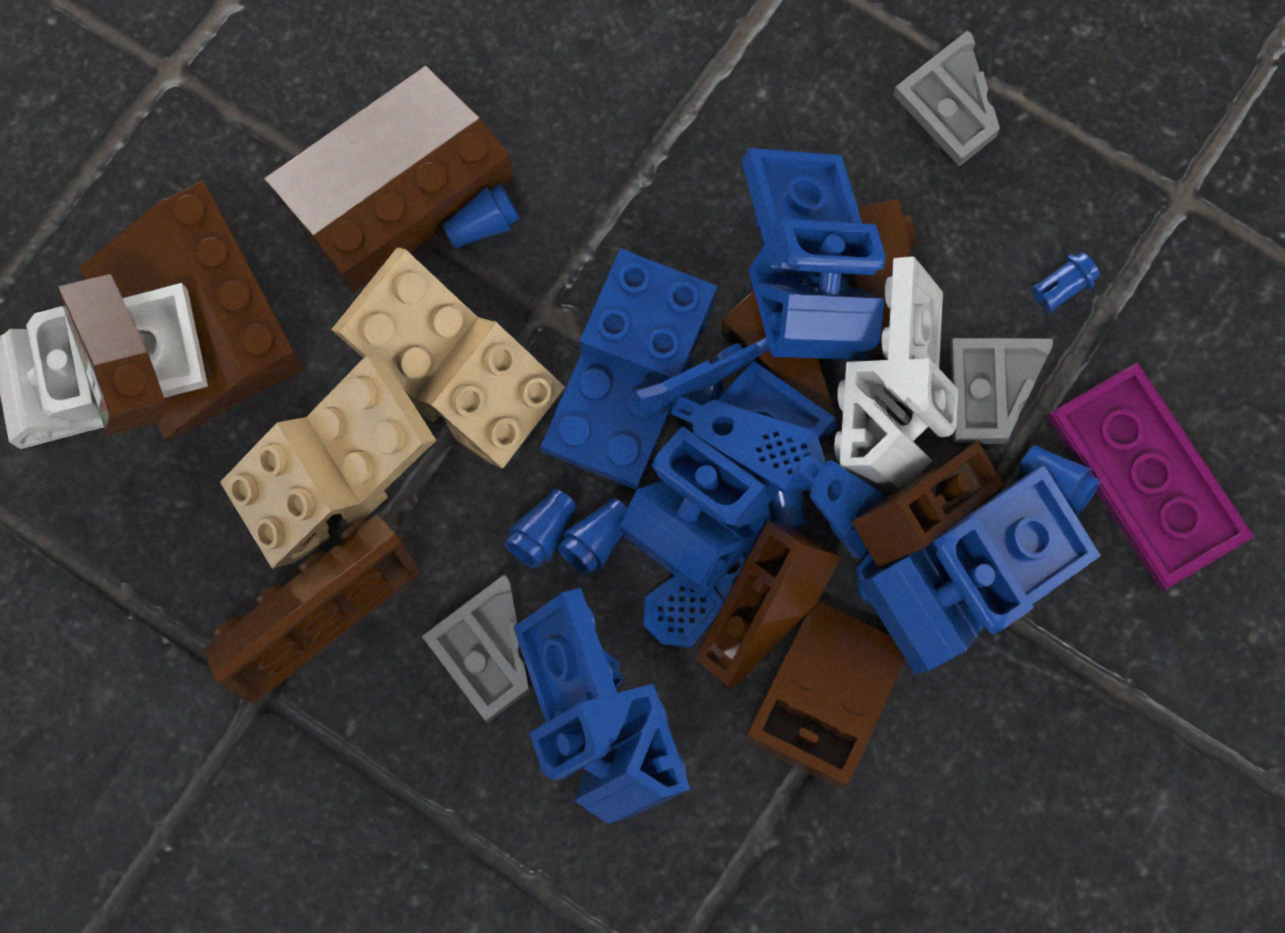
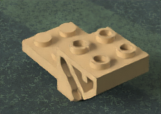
[331,248,565,468]
[220,353,436,569]

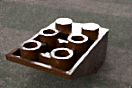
[745,600,905,791]

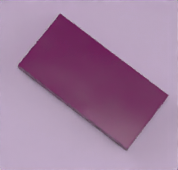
[1047,362,1255,592]

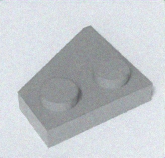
[893,30,1000,166]
[950,338,1053,444]
[422,575,530,723]

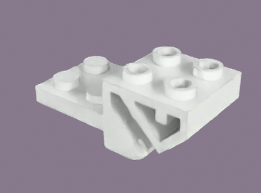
[834,257,958,492]
[0,283,208,449]

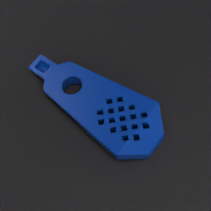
[633,337,770,416]
[671,396,826,494]
[798,455,886,559]
[644,535,760,648]

